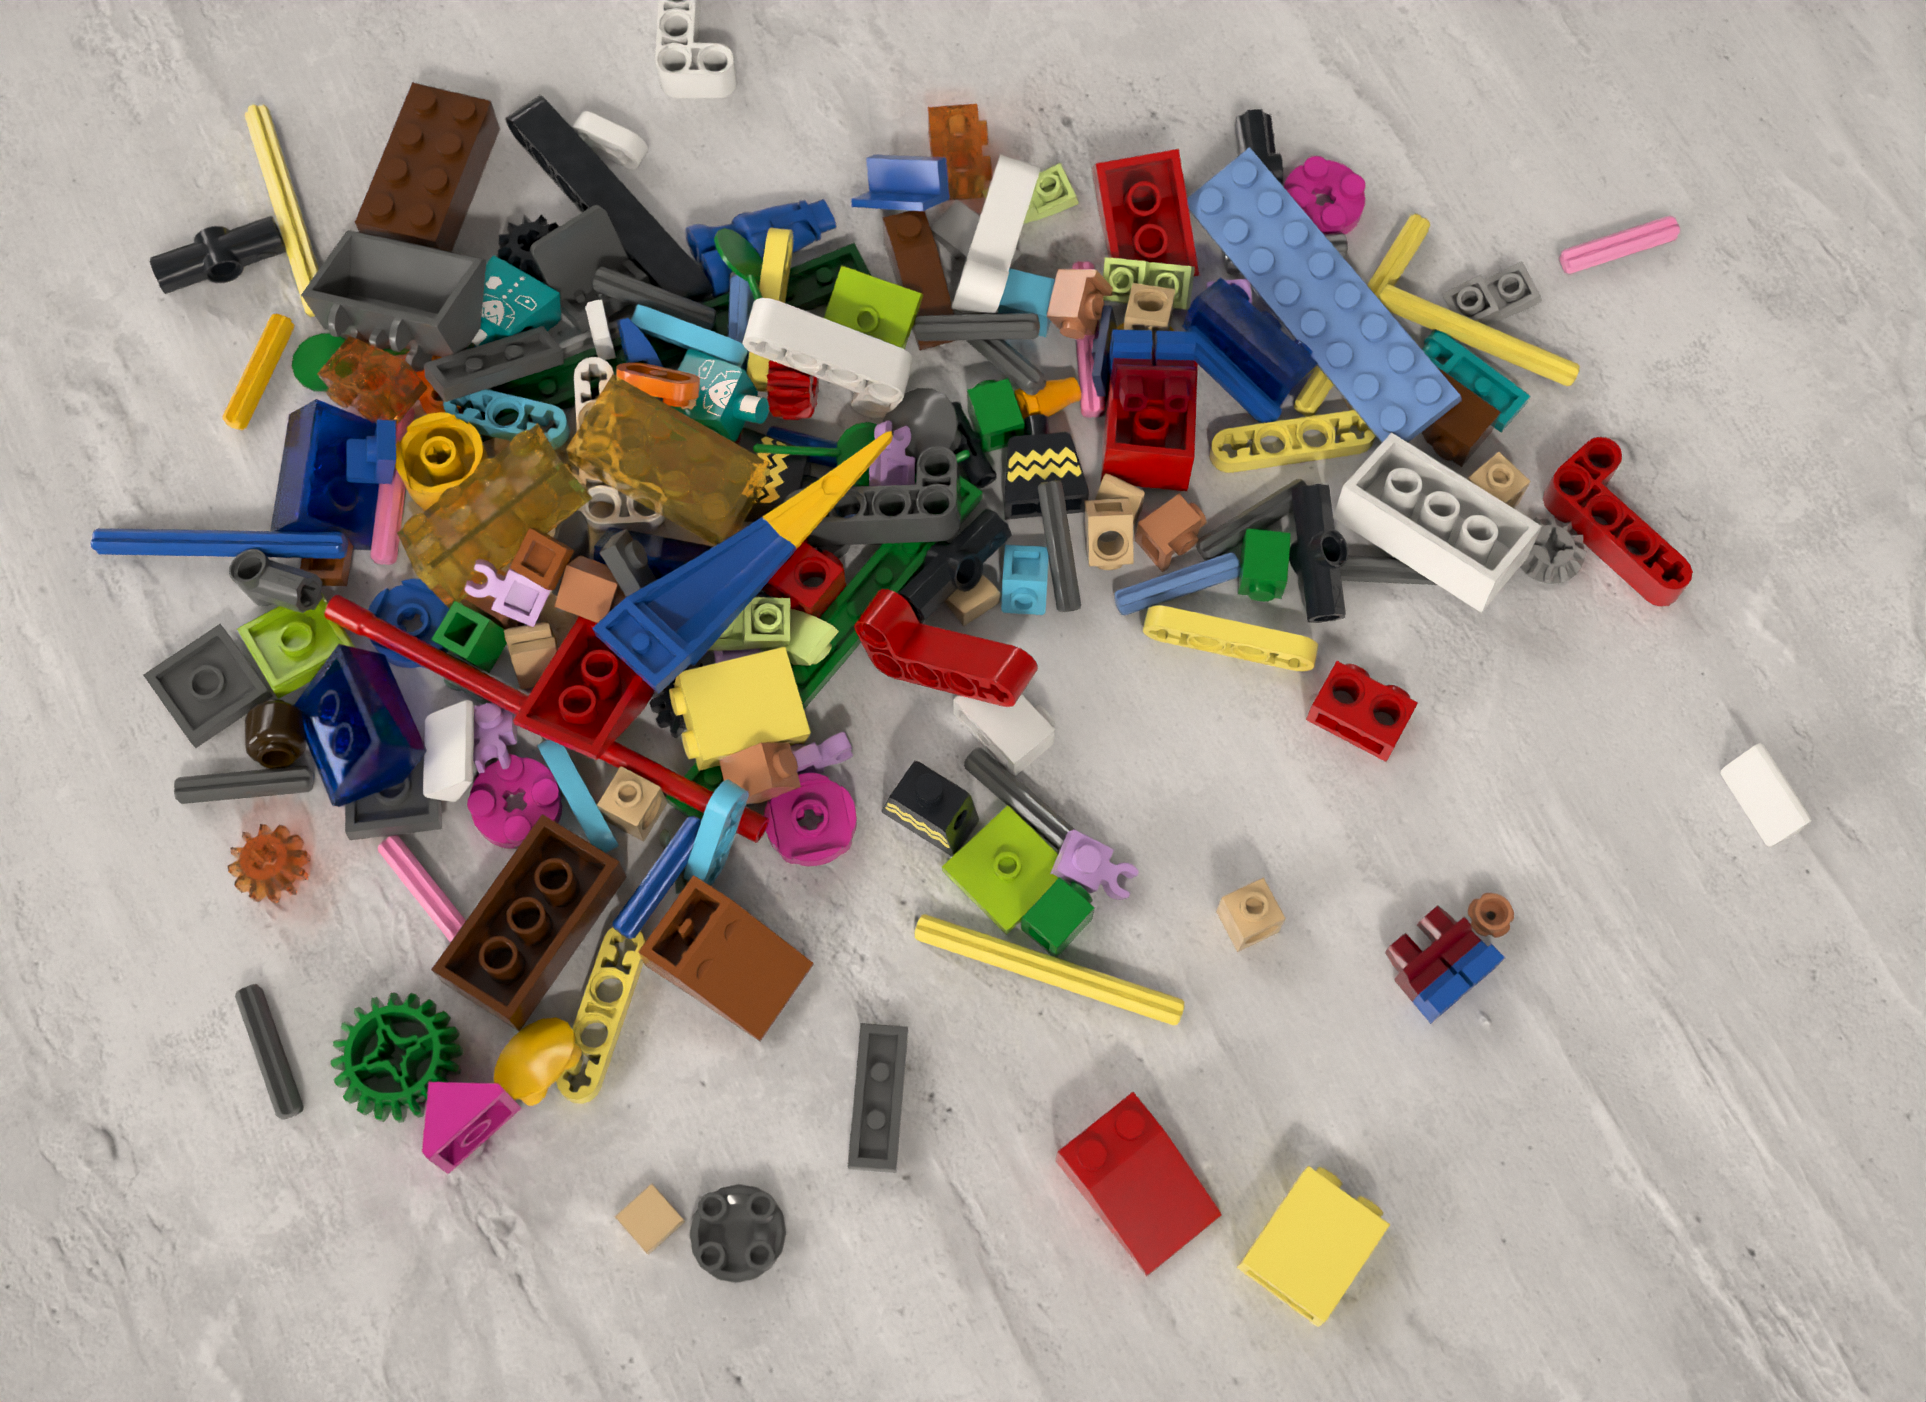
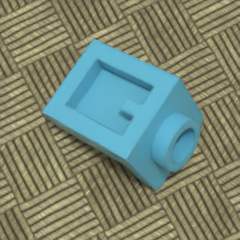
[1001,545,1049,615]

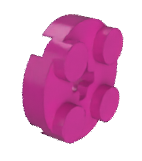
[1283,156,1366,235]
[467,754,562,849]
[764,773,857,866]

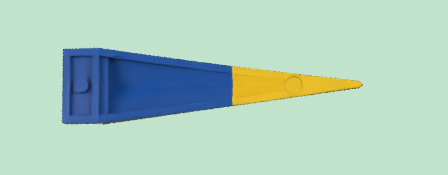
[592,431,893,694]

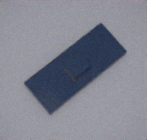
[1092,305,1117,396]

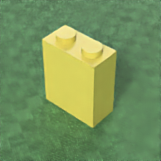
[669,647,811,771]
[1237,1166,1390,1327]

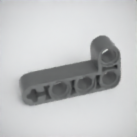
[784,446,961,546]

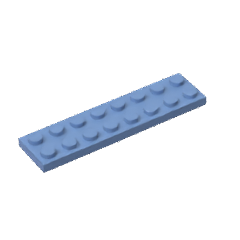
[1187,147,1462,443]

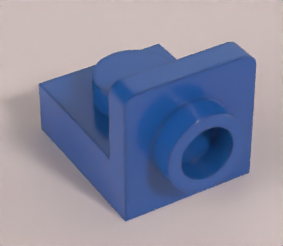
[346,419,396,484]

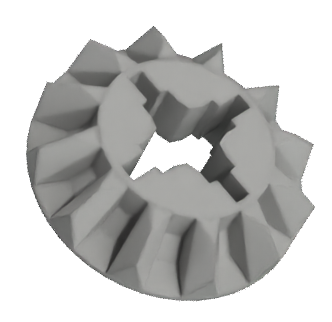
[1520,515,1587,584]

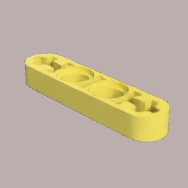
[747,227,793,392]
[1209,410,1376,473]
[1143,606,1318,671]
[556,927,646,1104]

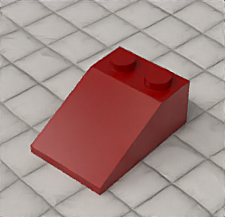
[1091,149,1200,277]
[1100,354,1198,491]
[513,616,654,760]
[1055,1092,1222,1277]

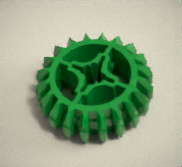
[330,992,463,1123]

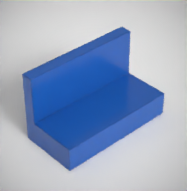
[851,154,950,211]

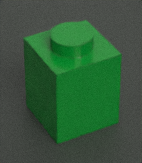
[967,378,1024,453]
[1238,528,1291,602]
[431,600,507,673]
[1021,877,1095,958]

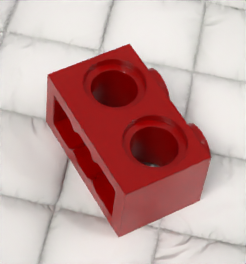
[761,539,846,618]
[1306,661,1418,762]

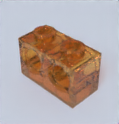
[928,104,992,201]
[317,336,427,426]

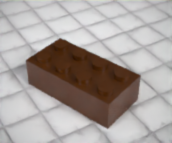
[355,82,500,252]
[431,814,627,1032]

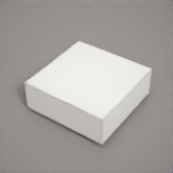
[585,299,616,360]

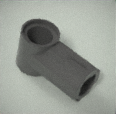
[229,549,323,613]

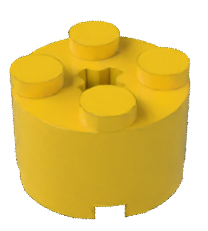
[395,412,493,515]

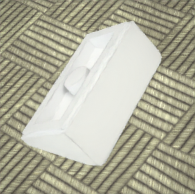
[423,700,474,802]
[1720,742,1812,847]

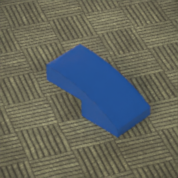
[616,318,663,403]

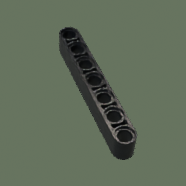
[505,95,713,303]

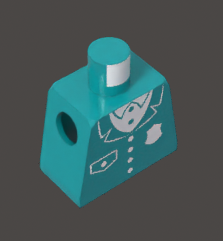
[466,255,562,350]
[655,348,769,444]

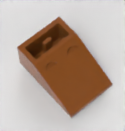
[638,875,814,1042]

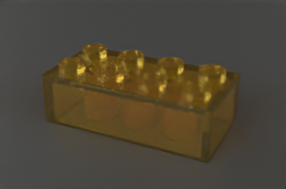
[566,374,770,546]
[397,423,593,609]

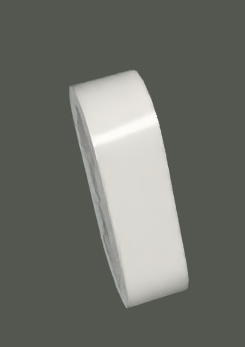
[572,111,648,169]

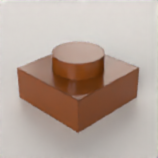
[510,528,574,590]
[300,538,354,586]

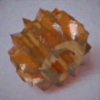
[227,823,311,904]

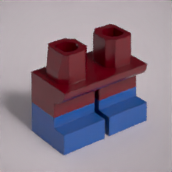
[1108,330,1197,413]
[1385,906,1505,1024]

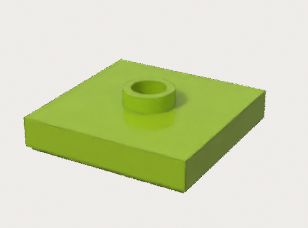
[824,266,923,350]
[236,593,359,699]
[942,805,1059,935]

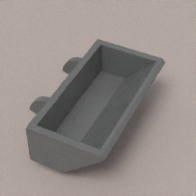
[301,230,486,372]

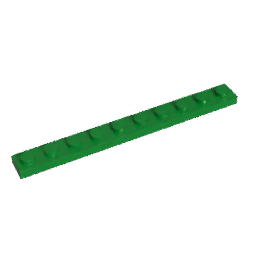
[666,474,983,820]

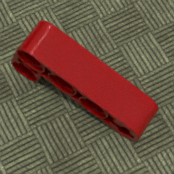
[1543,437,1693,607]
[854,589,1038,707]

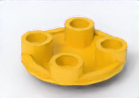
[494,1017,582,1106]

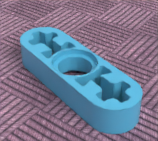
[631,304,748,367]
[443,389,570,450]
[537,739,619,853]
[684,779,749,886]

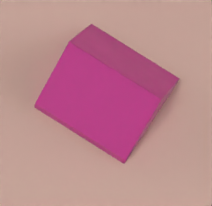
[422,1082,522,1174]

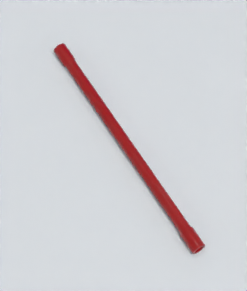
[324,594,769,843]

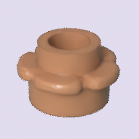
[1468,893,1514,938]

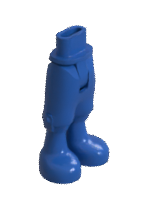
[685,199,836,298]

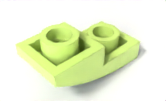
[982,163,1079,224]
[1103,257,1195,310]
[708,597,790,651]
[760,609,839,666]

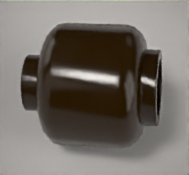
[245,699,306,769]

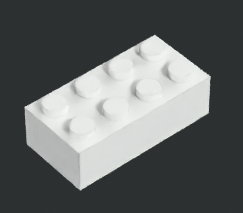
[1333,433,1542,613]

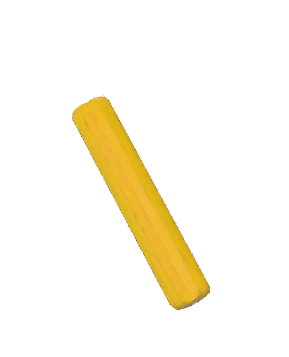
[222,313,294,430]

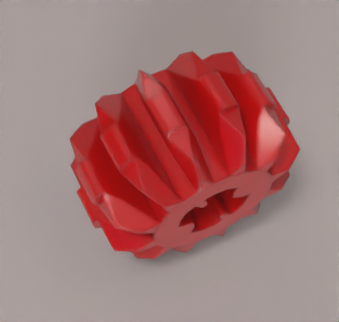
[766,360,820,420]

